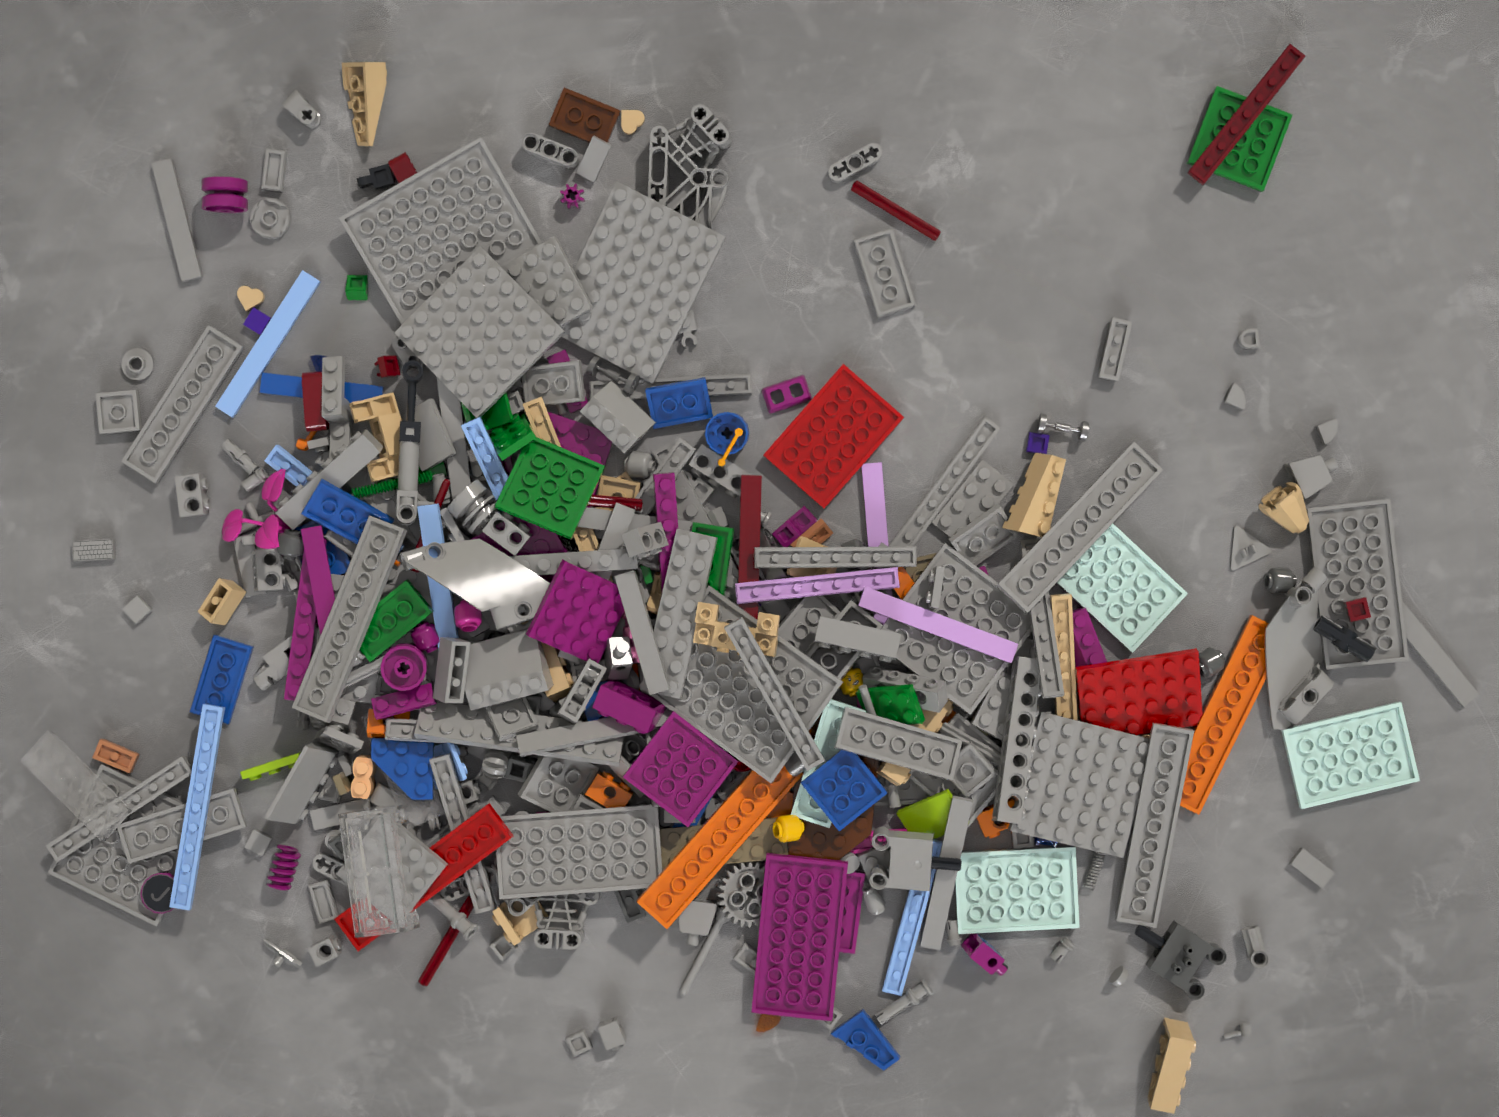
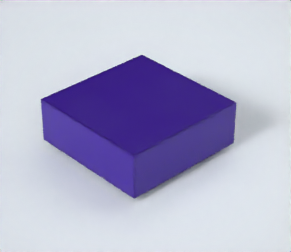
[243,307,271,335]
[1026,432,1050,454]

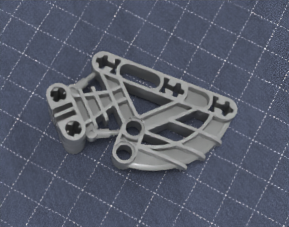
[648,104,732,229]
[491,810,601,950]

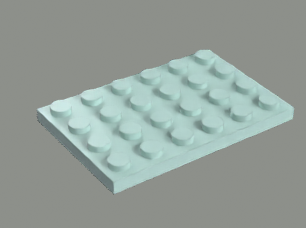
[1057,523,1188,653]
[1281,702,1420,809]
[955,846,1080,934]

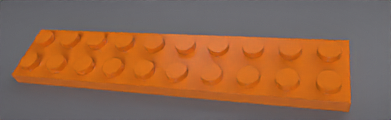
[1180,615,1269,815]
[636,766,803,929]

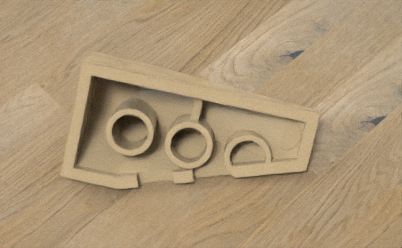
[342,62,387,146]

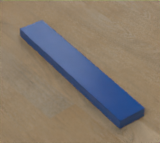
[260,373,384,403]

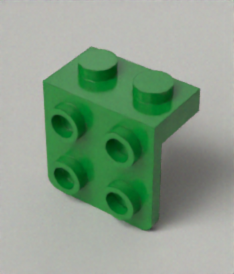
[461,392,513,431]

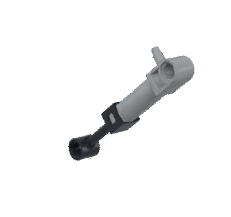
[396,360,434,526]

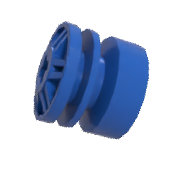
[705,412,749,455]

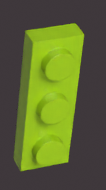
[240,752,301,781]

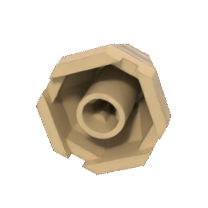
[1258,482,1309,533]

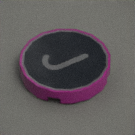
[141,872,174,914]

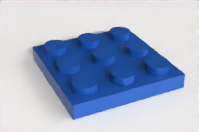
[801,750,888,831]

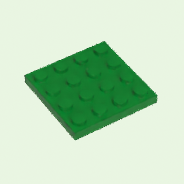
[1186,86,1293,192]
[495,437,605,540]

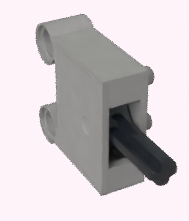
[869,827,962,891]

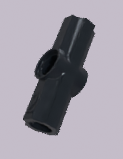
[1313,615,1376,662]

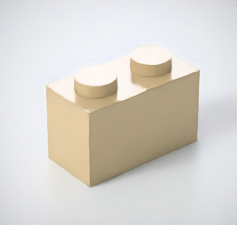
[198,578,246,625]

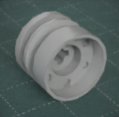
[447,479,499,534]

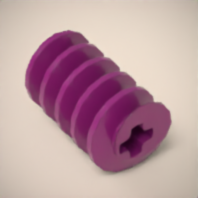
[266,845,301,890]

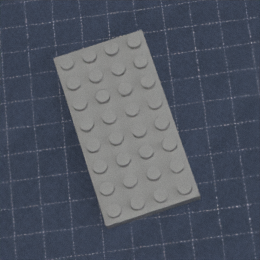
[1306,499,1409,670]
[496,805,663,900]

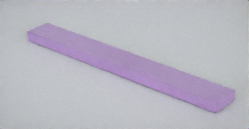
[861,462,893,625]
[735,567,900,604]
[858,587,1018,663]

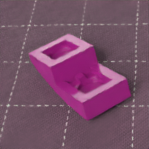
[772,505,818,547]

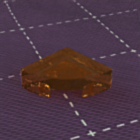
[756,1014,781,1032]

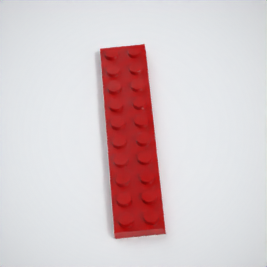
[334,803,514,951]

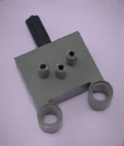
[1135,920,1227,1000]

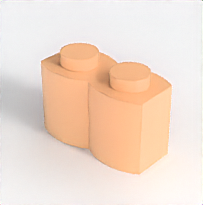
[351,754,377,799]

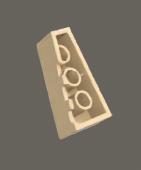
[521,620,574,702]

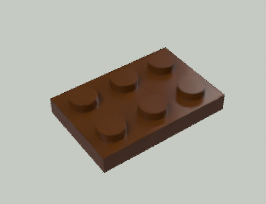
[549,87,621,143]

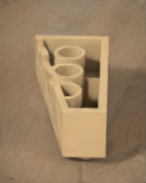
[1002,453,1066,538]
[1147,1018,1196,1114]

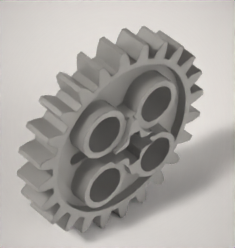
[716,861,765,928]

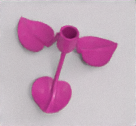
[222,469,291,549]

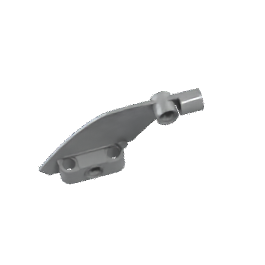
[400,539,550,630]
[1265,567,1334,730]

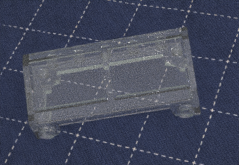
[338,804,420,938]

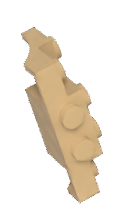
[349,392,403,482]
[693,602,781,657]

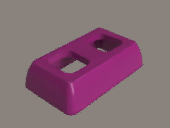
[761,375,812,414]

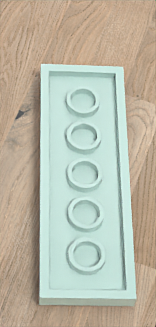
[791,699,866,828]

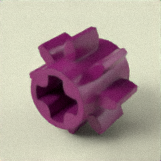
[560,183,585,209]

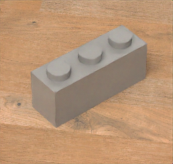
[433,637,470,703]

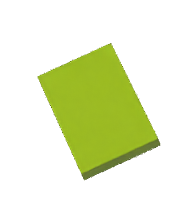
[896,789,970,839]

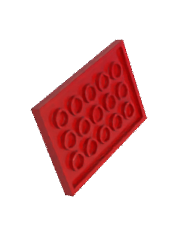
[763,364,904,509]
[1075,648,1203,735]

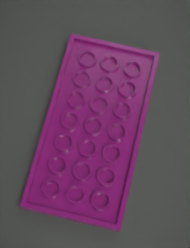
[751,853,848,1021]

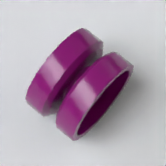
[201,177,248,213]
[381,643,427,691]

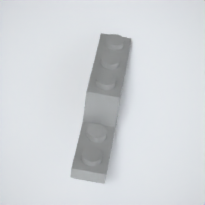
[322,356,352,459]

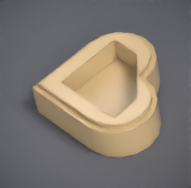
[621,110,645,135]
[237,286,265,312]

